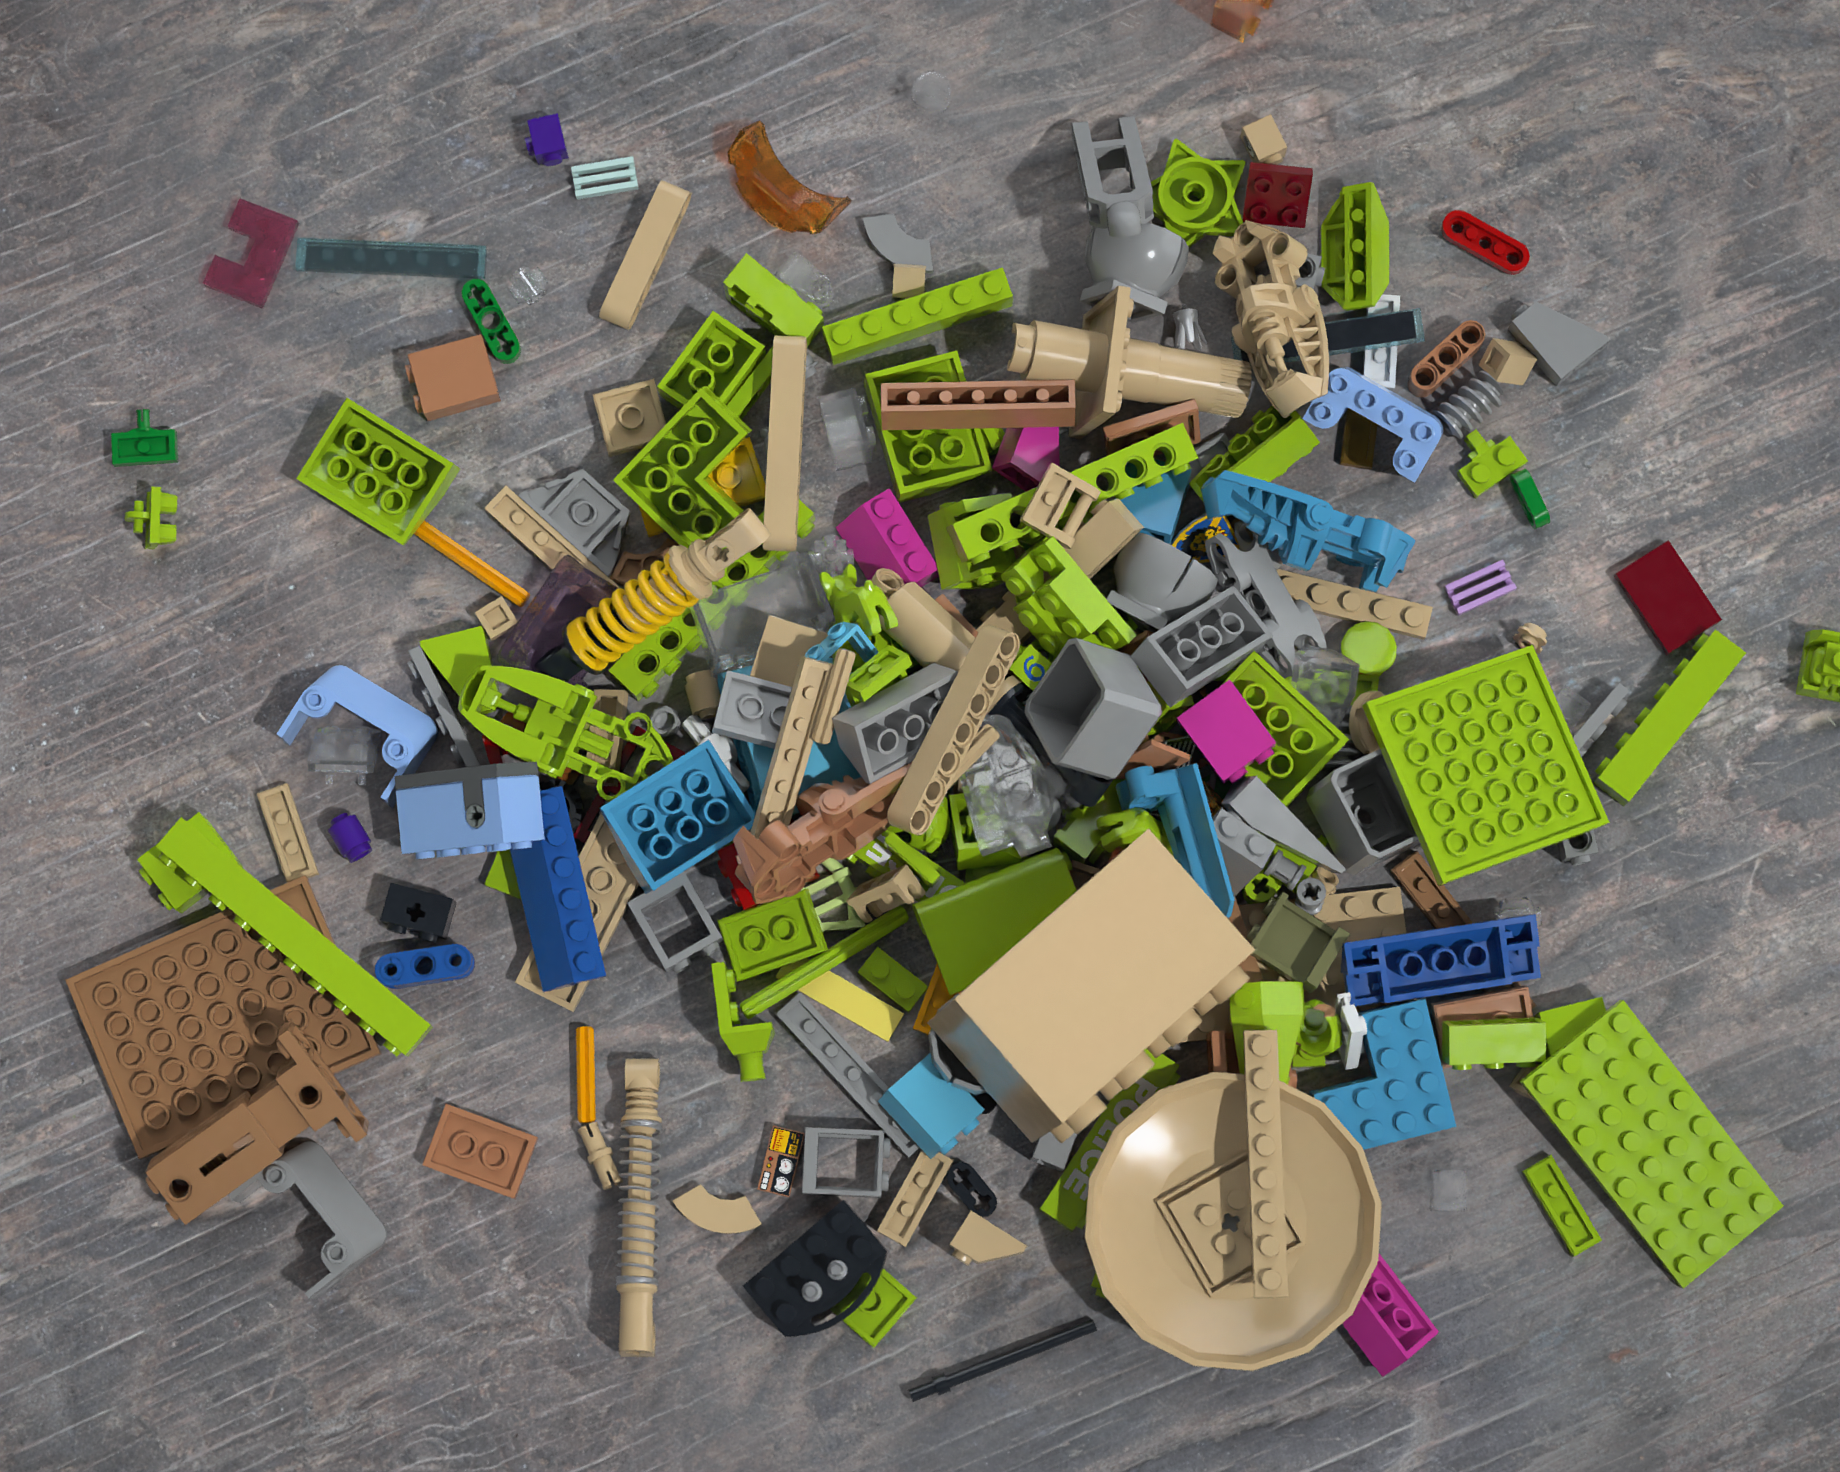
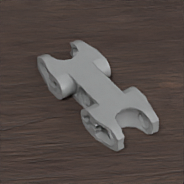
[1205,520,1327,679]

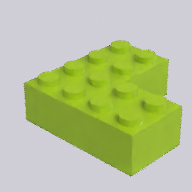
[613,386,752,549]

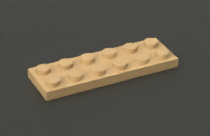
[515,813,639,1012]

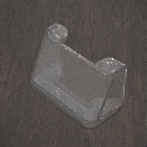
[690,551,836,678]

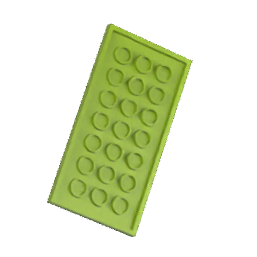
[1520,1000,1783,1289]

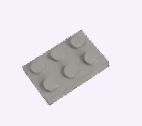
[712,670,792,749]

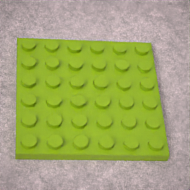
[1362,645,1610,887]

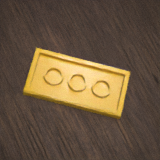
[638,437,766,537]

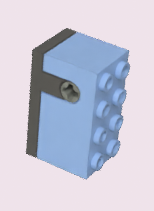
[394,762,545,859]

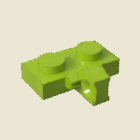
[1457,429,1528,499]

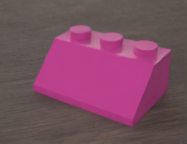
[835,488,939,587]
[1342,1254,1439,1377]

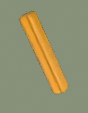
[576,1026,596,1123]

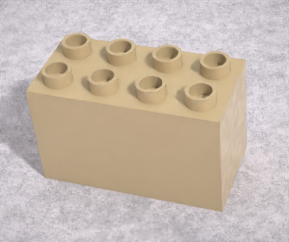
[927,829,1255,1144]

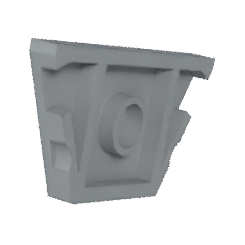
[518,469,631,578]

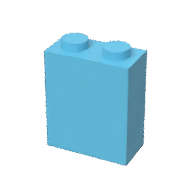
[878,1053,985,1159]

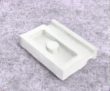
[1335,992,1367,1070]

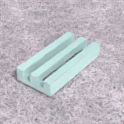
[571,156,639,200]

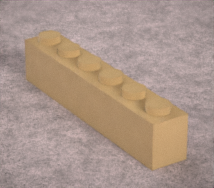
[976,499,1144,645]

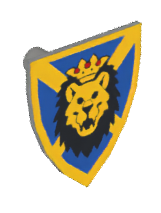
[1171,508,1239,563]

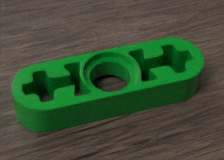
[462,279,521,364]

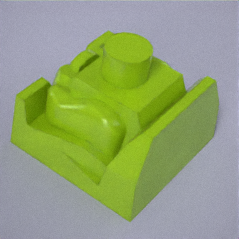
[1796,629,1840,703]

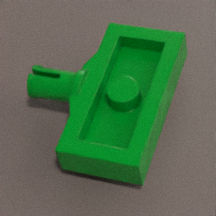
[111,409,178,467]

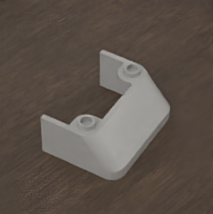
[228,1142,387,1300]

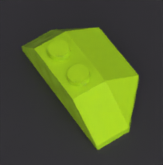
[1321,182,1389,311]

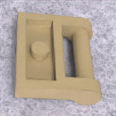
[1020,463,1101,549]

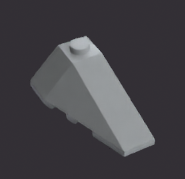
[1221,776,1346,874]

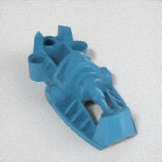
[1201,470,1416,592]

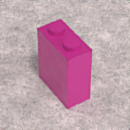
[1177,680,1276,784]

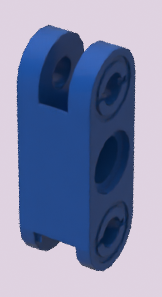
[375,944,475,989]

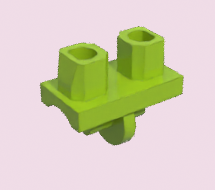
[124,486,177,550]

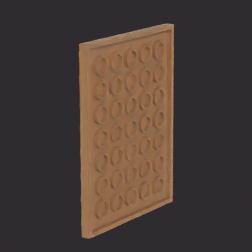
[65,875,382,1159]

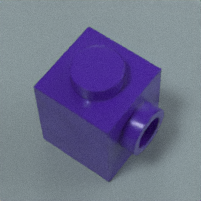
[525,113,569,166]

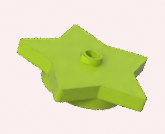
[1151,139,1246,248]

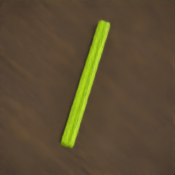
[740,905,909,1019]

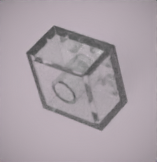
[818,387,877,472]

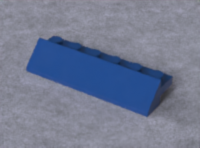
[510,786,607,993]
[1341,914,1541,1006]

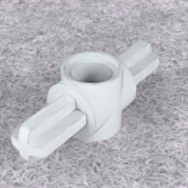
[682,715,750,793]

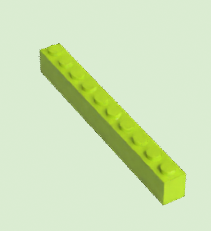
[155,817,433,1057]

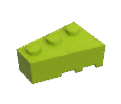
[1053,779,1126,865]

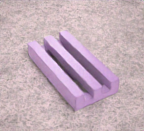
[1444,560,1517,616]

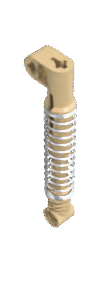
[616,1059,662,1357]

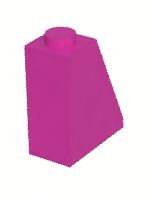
[992,427,1060,491]

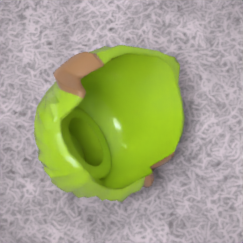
[1296,999,1342,1057]

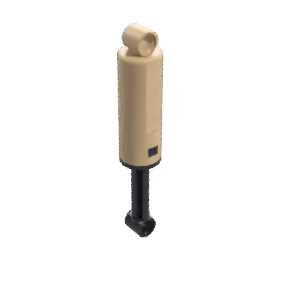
[871,568,1113,807]

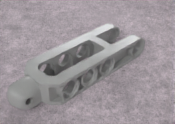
[1071,116,1154,237]

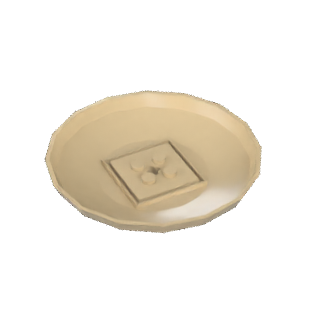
[1085,1072,1382,1371]

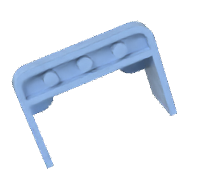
[277,665,438,808]

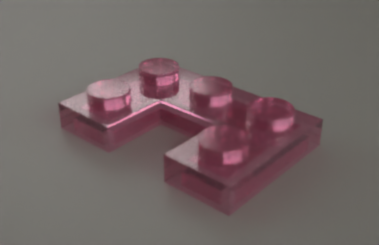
[203,198,299,309]

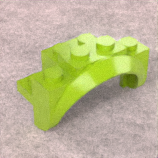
[1000,536,1138,657]

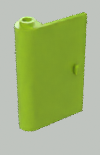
[912,848,1077,995]

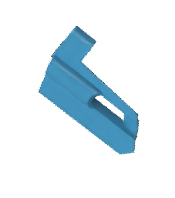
[1115,763,1235,917]

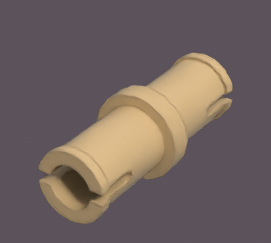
[577,1122,623,1190]

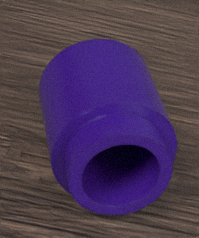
[328,813,372,863]

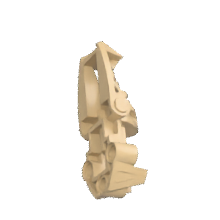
[1213,220,1329,418]

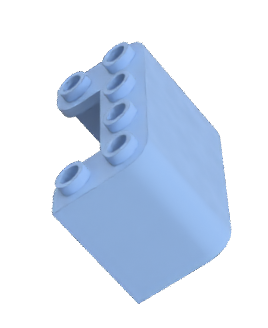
[1302,367,1443,483]

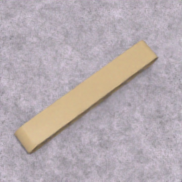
[763,335,807,552]
[887,625,1020,835]

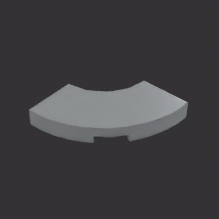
[863,214,933,274]

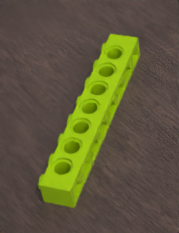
[946,423,1198,565]
[608,499,815,702]

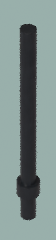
[908,1319,1097,1402]

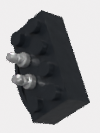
[743,1200,888,1337]

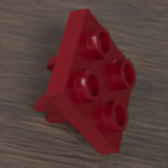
[1242,162,1313,228]

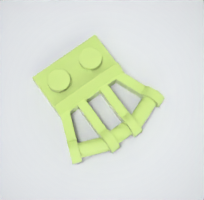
[802,857,865,933]

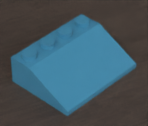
[599,740,756,894]

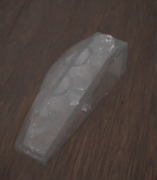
[1291,645,1360,728]

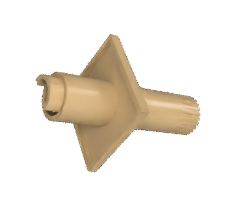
[1007,286,1252,439]

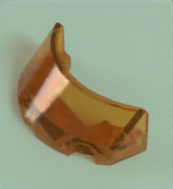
[727,120,852,234]

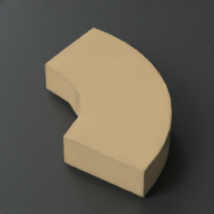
[673,1184,762,1234]

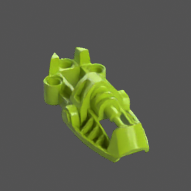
[458,665,674,802]

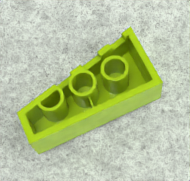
[1189,405,1320,517]

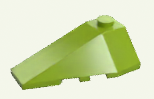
[1229,981,1305,1085]

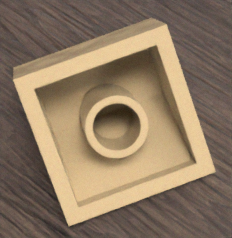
[950,1211,1027,1266]

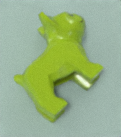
[819,564,898,645]
[1096,807,1173,855]

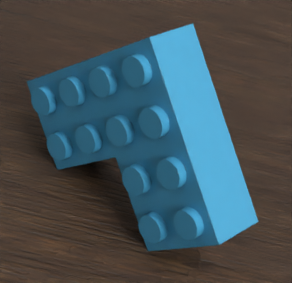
[1309,998,1457,1150]

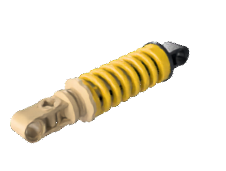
[534,508,771,682]

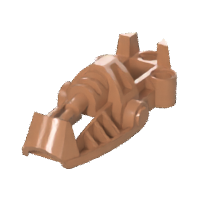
[733,761,913,904]

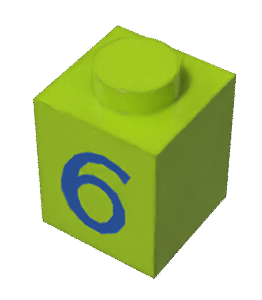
[1010,644,1052,691]

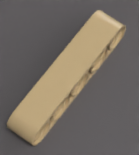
[599,180,692,330]

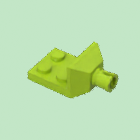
[711,962,775,1082]

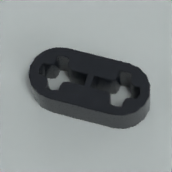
[947,1162,997,1218]

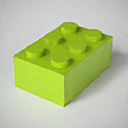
[657,311,766,410]

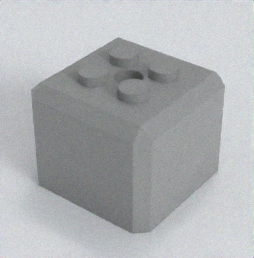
[1025,638,1162,780]
[1306,749,1420,875]

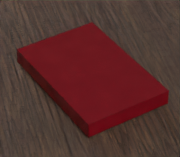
[1614,540,1722,655]

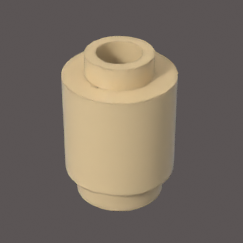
[685,670,720,720]

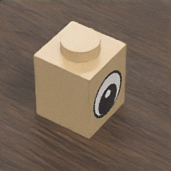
[1240,114,1287,165]

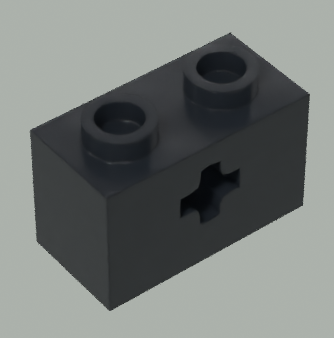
[380,883,457,943]

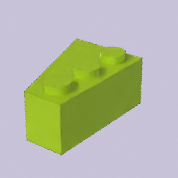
[723,253,824,347]

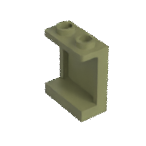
[1245,892,1350,993]

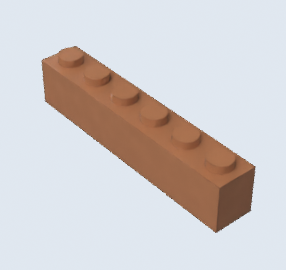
[881,379,1076,430]

